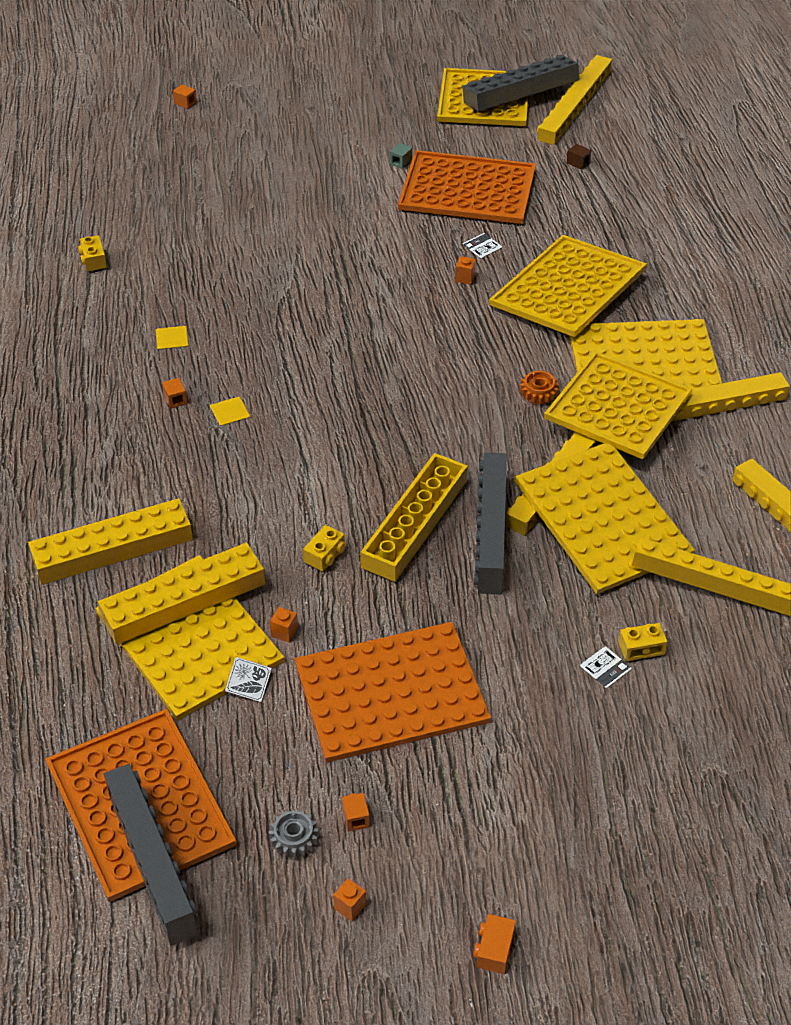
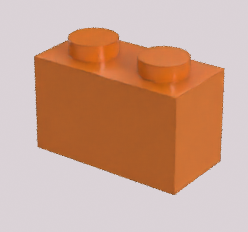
[473,914,516,974]

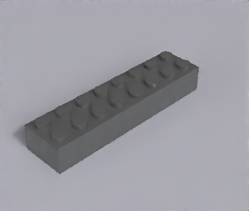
[462,55,579,111]
[474,452,507,595]
[103,763,199,947]

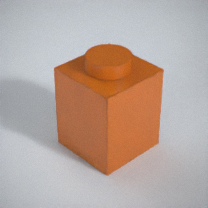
[173,84,197,109]
[455,256,476,285]
[162,378,187,409]
[270,607,298,643]
[342,793,370,832]
[333,878,367,921]

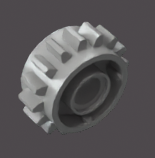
[269,810,319,858]

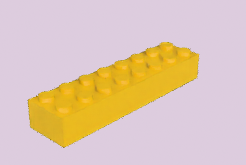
[360,453,468,582]
[28,498,193,585]
[98,542,265,645]

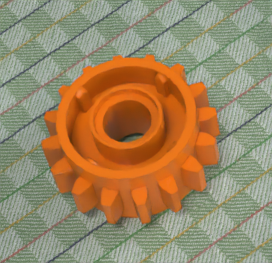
[520,371,559,404]

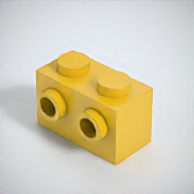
[78,235,107,271]
[303,525,346,572]
[618,623,667,661]

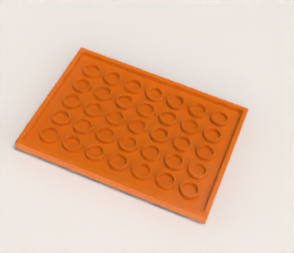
[398,150,536,224]
[294,622,491,763]
[45,709,237,902]

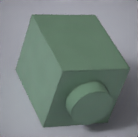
[390,143,412,169]

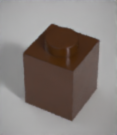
[566,143,592,170]

